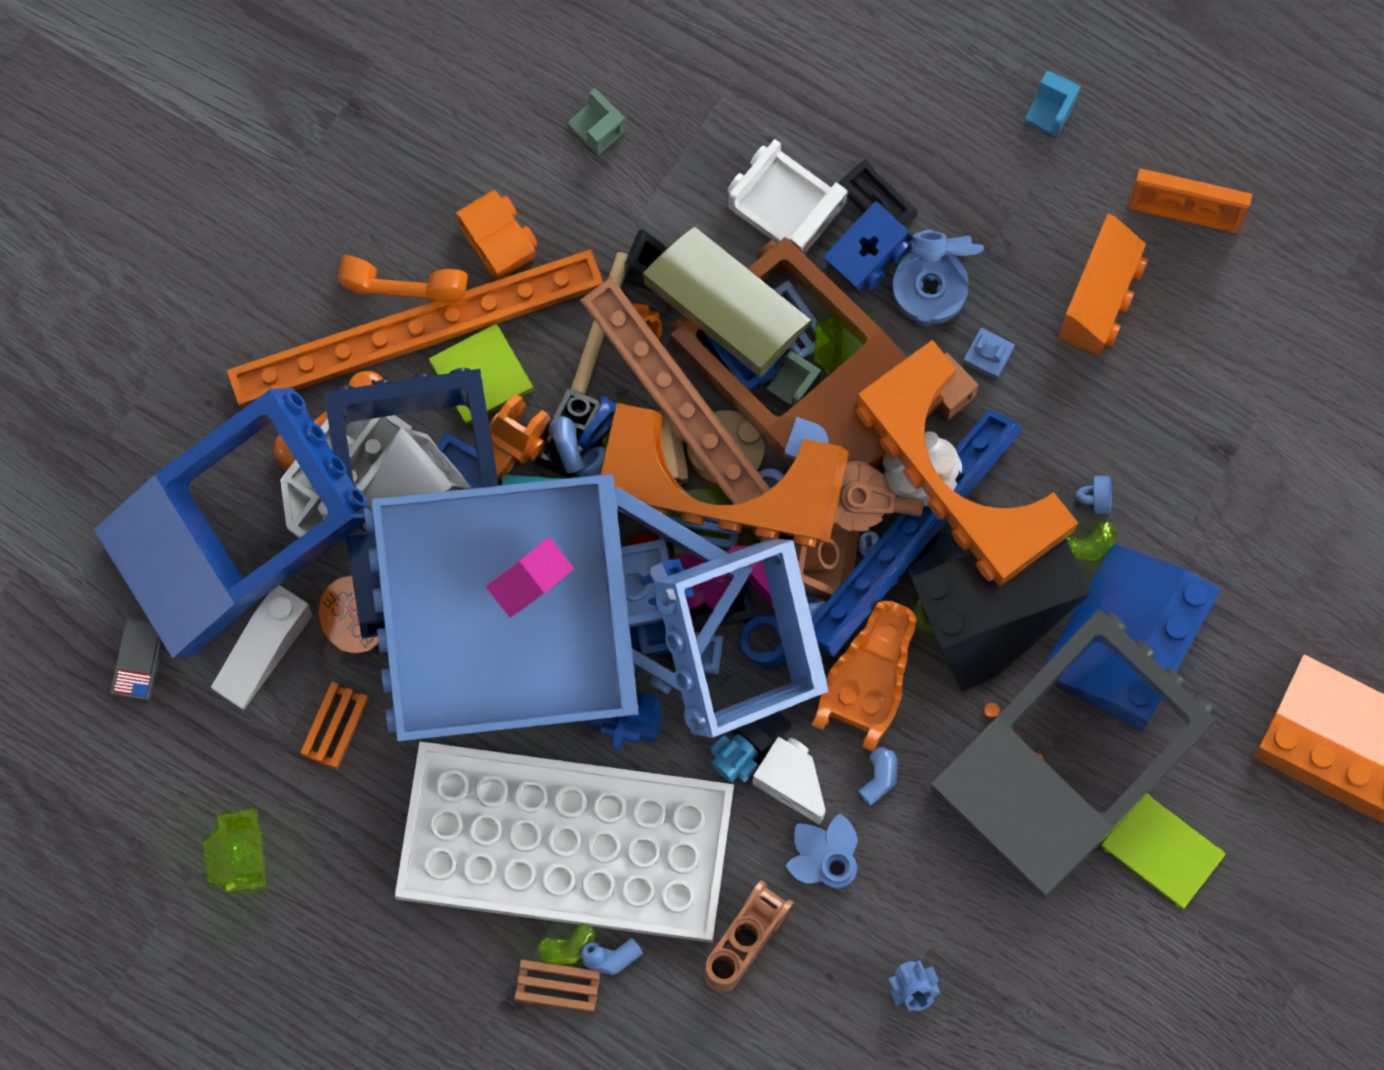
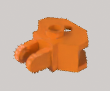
[489,394,552,483]

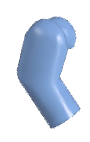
[548,416,584,473]

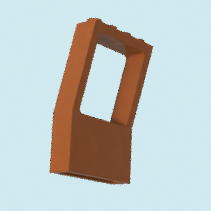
[669,237,944,468]

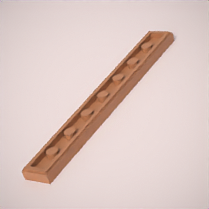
[580,277,781,542]

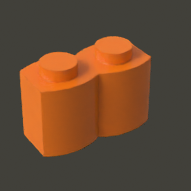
[456,189,538,281]

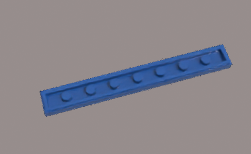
[812,409,1022,657]

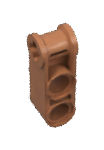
[704,880,795,992]

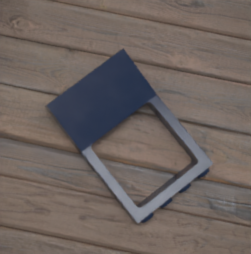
[324,368,499,639]

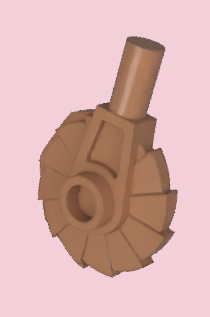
[833,460,923,533]

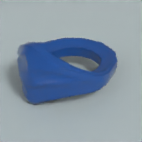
[578,396,617,450]
[740,615,787,668]

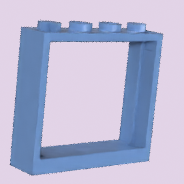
[615,487,753,695]
[654,538,829,738]

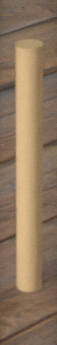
[571,252,628,395]

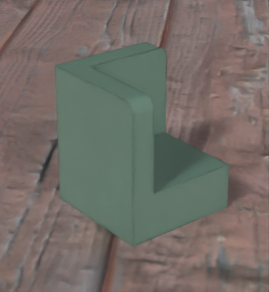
[568,88,625,156]
[766,350,821,409]

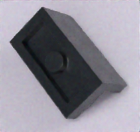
[709,674,792,760]

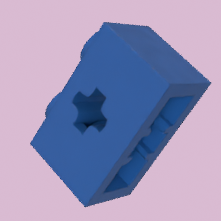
[823,201,913,294]

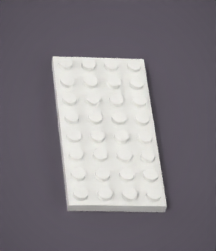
[395,742,734,943]

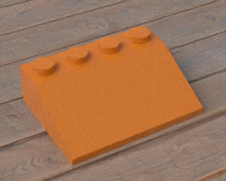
[1252,655,1384,824]

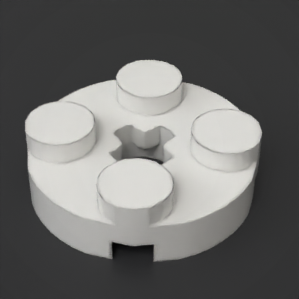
[883,432,962,506]

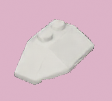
[280,415,412,538]

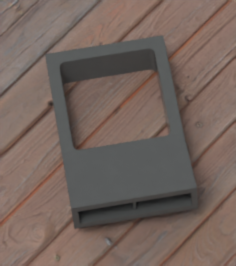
[931,609,1216,900]

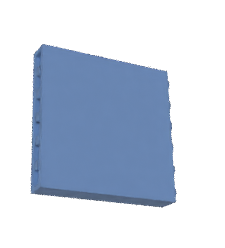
[364,474,639,741]

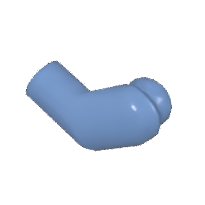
[858,747,898,807]
[581,938,643,975]

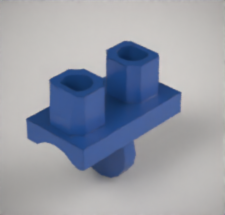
[587,693,662,750]

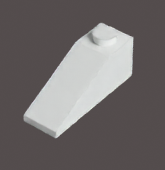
[211,585,312,710]

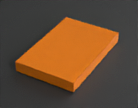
[1128,168,1252,234]

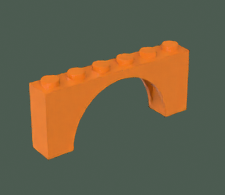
[855,340,1078,587]
[601,403,849,548]

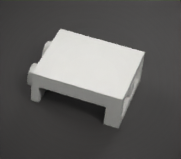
[727,139,848,255]

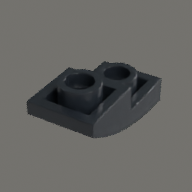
[536,388,600,478]

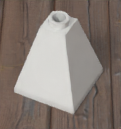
[362,428,473,533]

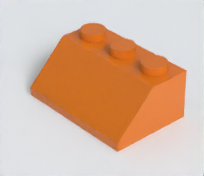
[1058,214,1148,356]

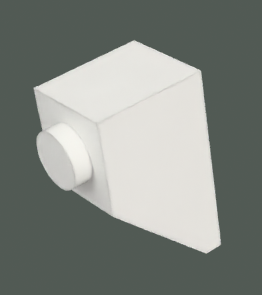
[752,736,826,825]

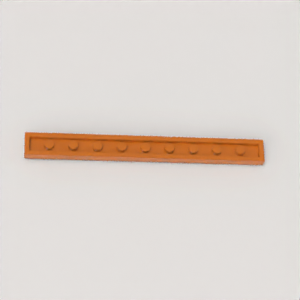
[227,249,603,409]

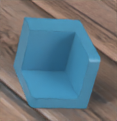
[1025,70,1081,138]

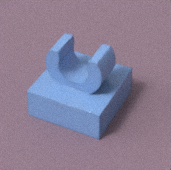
[963,327,1015,381]

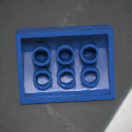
[1045,543,1222,733]

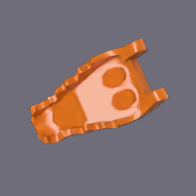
[811,601,917,752]

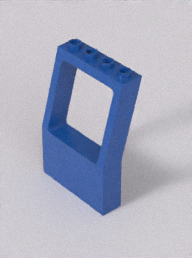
[94,388,368,658]

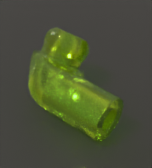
[1067,521,1117,560]
[538,924,597,965]

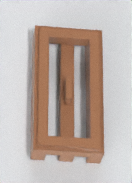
[515,959,601,1013]

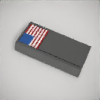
[110,618,163,703]

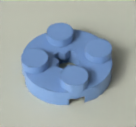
[892,252,968,327]

